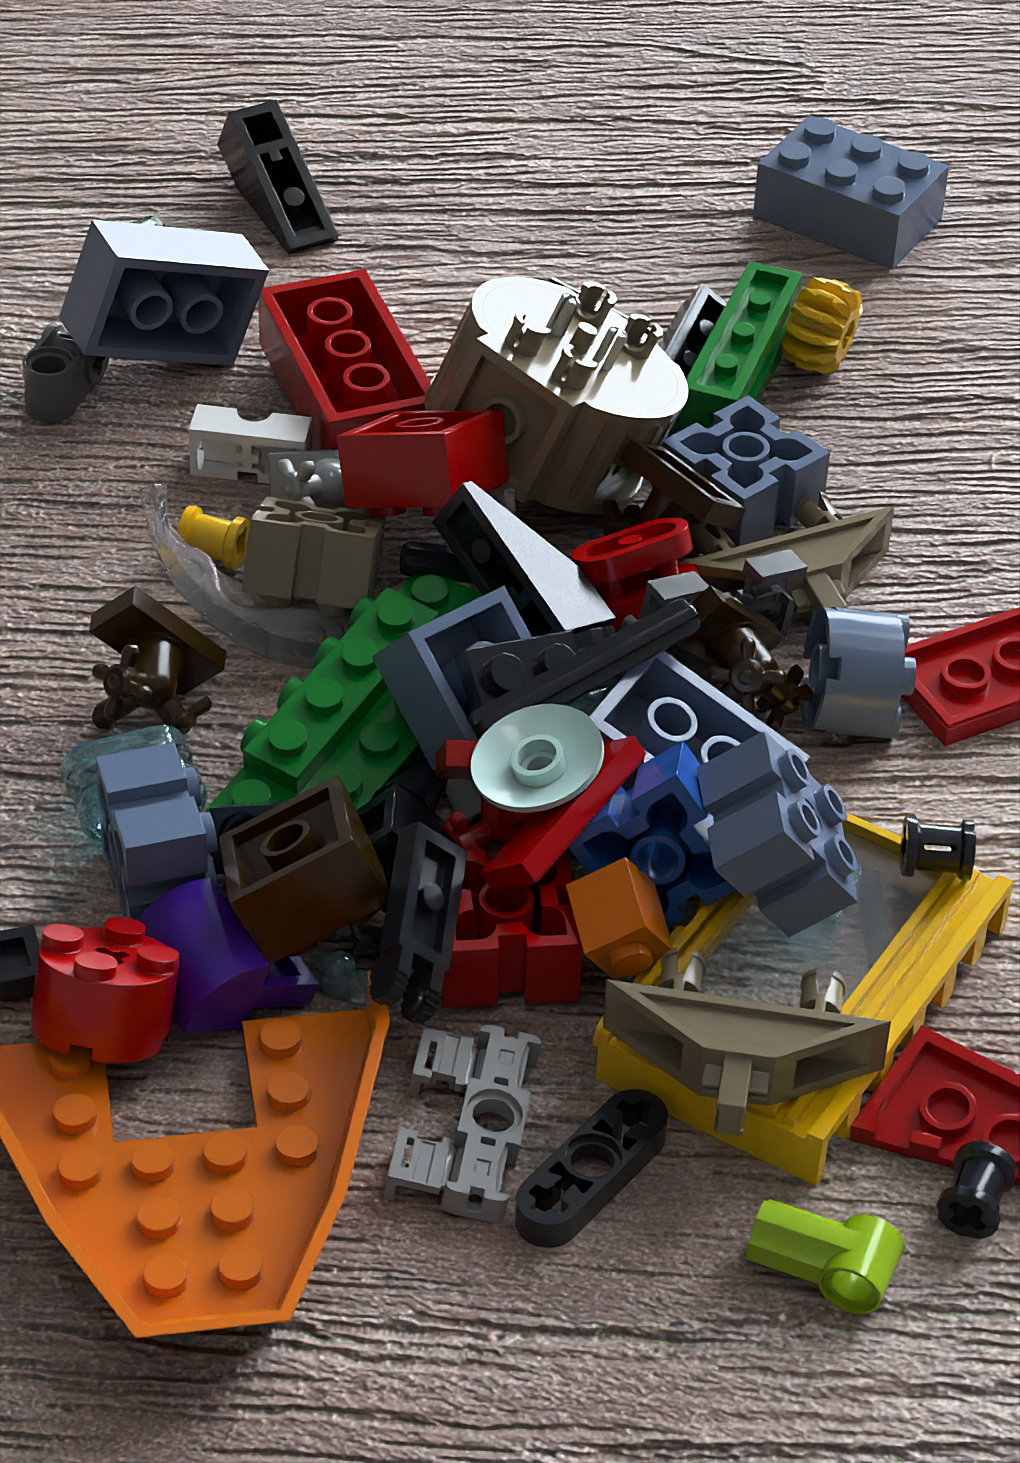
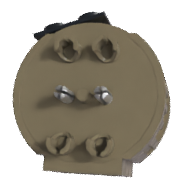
[425,277,688,514]

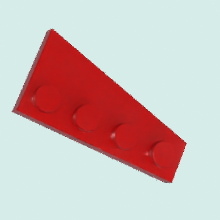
[850,1025,1020,1186]

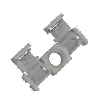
[383,1025,541,1223]

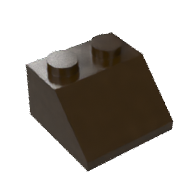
[219,775,389,965]

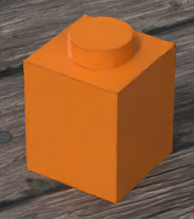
[566,857,673,980]

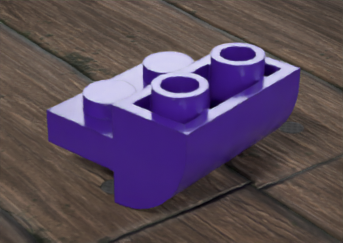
[138,878,319,1034]

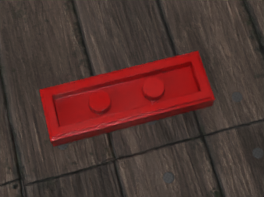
[480,735,647,891]

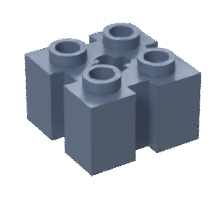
[662,396,830,547]
[697,730,858,938]
[96,742,219,920]

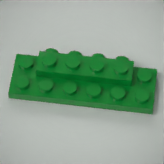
[206,574,482,812]

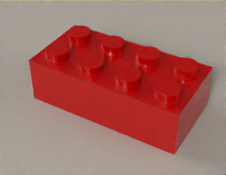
[258,269,430,450]

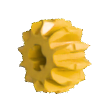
[782,277,863,375]

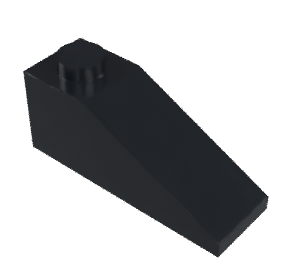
[217,100,339,254]
[432,481,616,637]

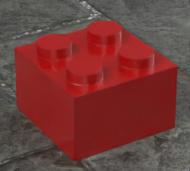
[336,409,509,517]

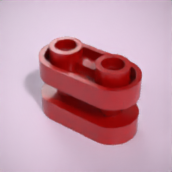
[571,518,699,632]

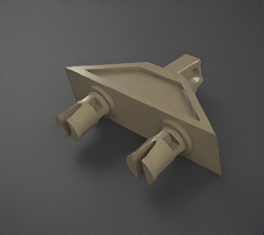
[679,492,895,624]
[603,947,891,1136]

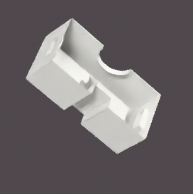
[189,404,312,484]

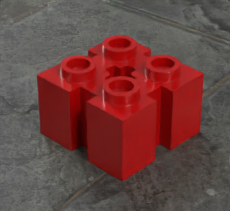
[441,849,582,1008]

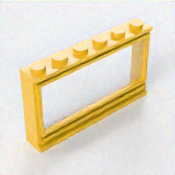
[592,813,1014,1187]

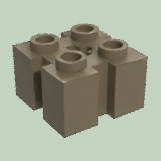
[241,496,386,617]

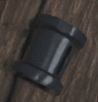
[900,816,976,880]
[936,1141,1018,1239]

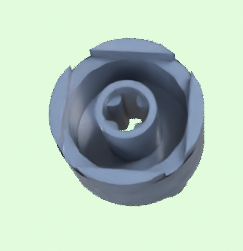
[800,607,916,740]

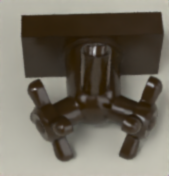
[602,439,746,574]
[677,585,814,731]
[89,586,227,747]

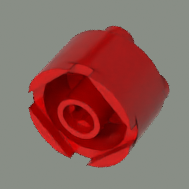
[30,917,179,1063]

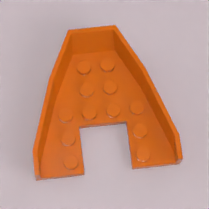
[0,970,390,1338]

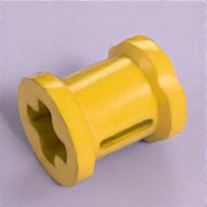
[175,505,250,571]

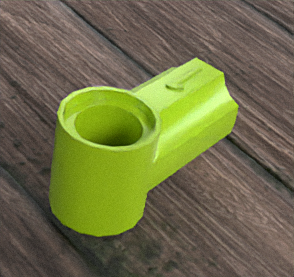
[746,1199,905,1315]

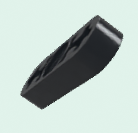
[515,1089,668,1248]

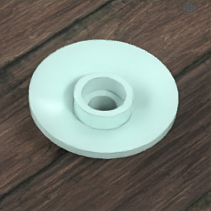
[471,704,604,813]

